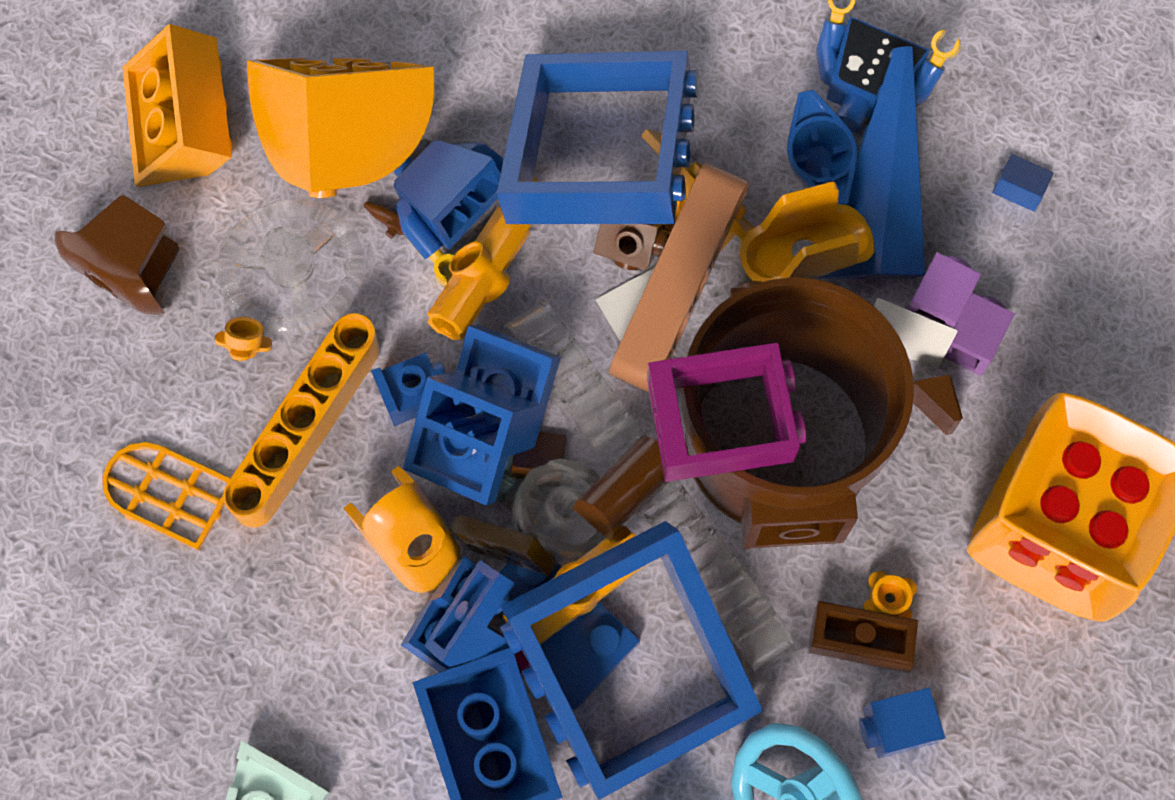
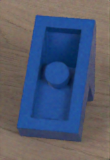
[424,560,515,667]

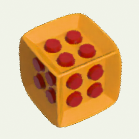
[966,392,1175,622]

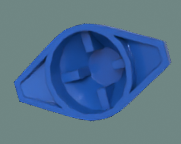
[787,90,857,205]

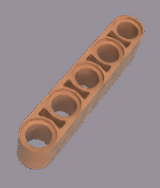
[609,163,750,393]

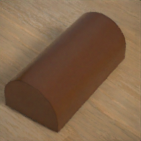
[573,436,669,542]
[808,600,918,673]

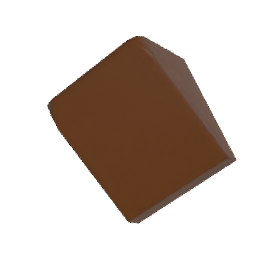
[913,374,963,435]
[511,432,567,483]

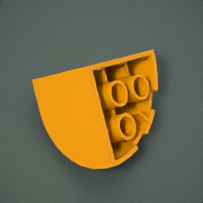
[247,58,434,198]

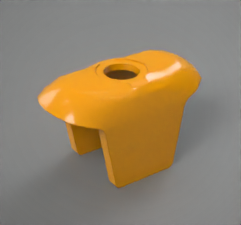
[740,182,874,282]
[343,465,461,593]

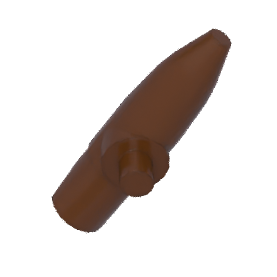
[364,201,405,239]

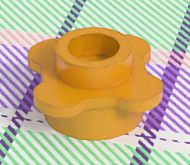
[215,317,272,361]
[862,571,917,618]

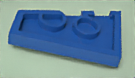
[500,562,640,713]

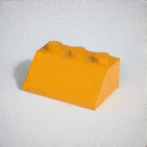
[122,24,232,187]

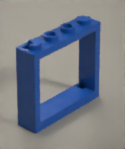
[497,51,699,224]
[500,520,763,800]

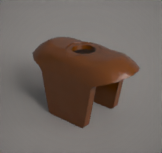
[54,195,180,315]

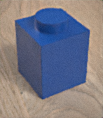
[859,687,946,759]

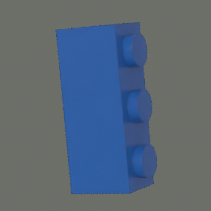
[412,648,563,800]

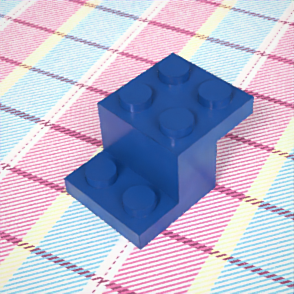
[403,324,561,506]

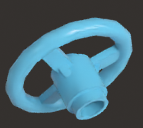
[731,723,863,800]

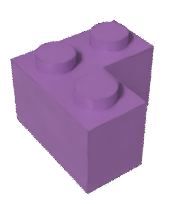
[907,252,1015,376]

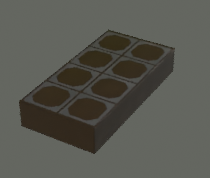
[449,514,557,576]

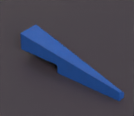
[819,46,925,279]

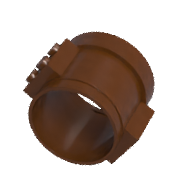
[681,278,914,549]

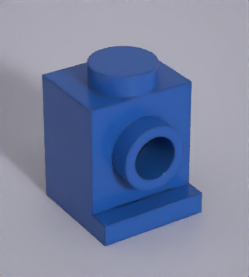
[371,352,445,427]

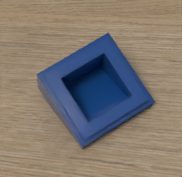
[992,154,1054,212]

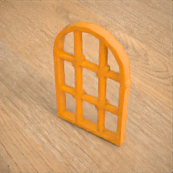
[102,442,230,551]

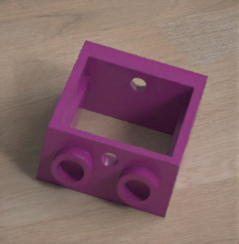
[647,343,806,482]

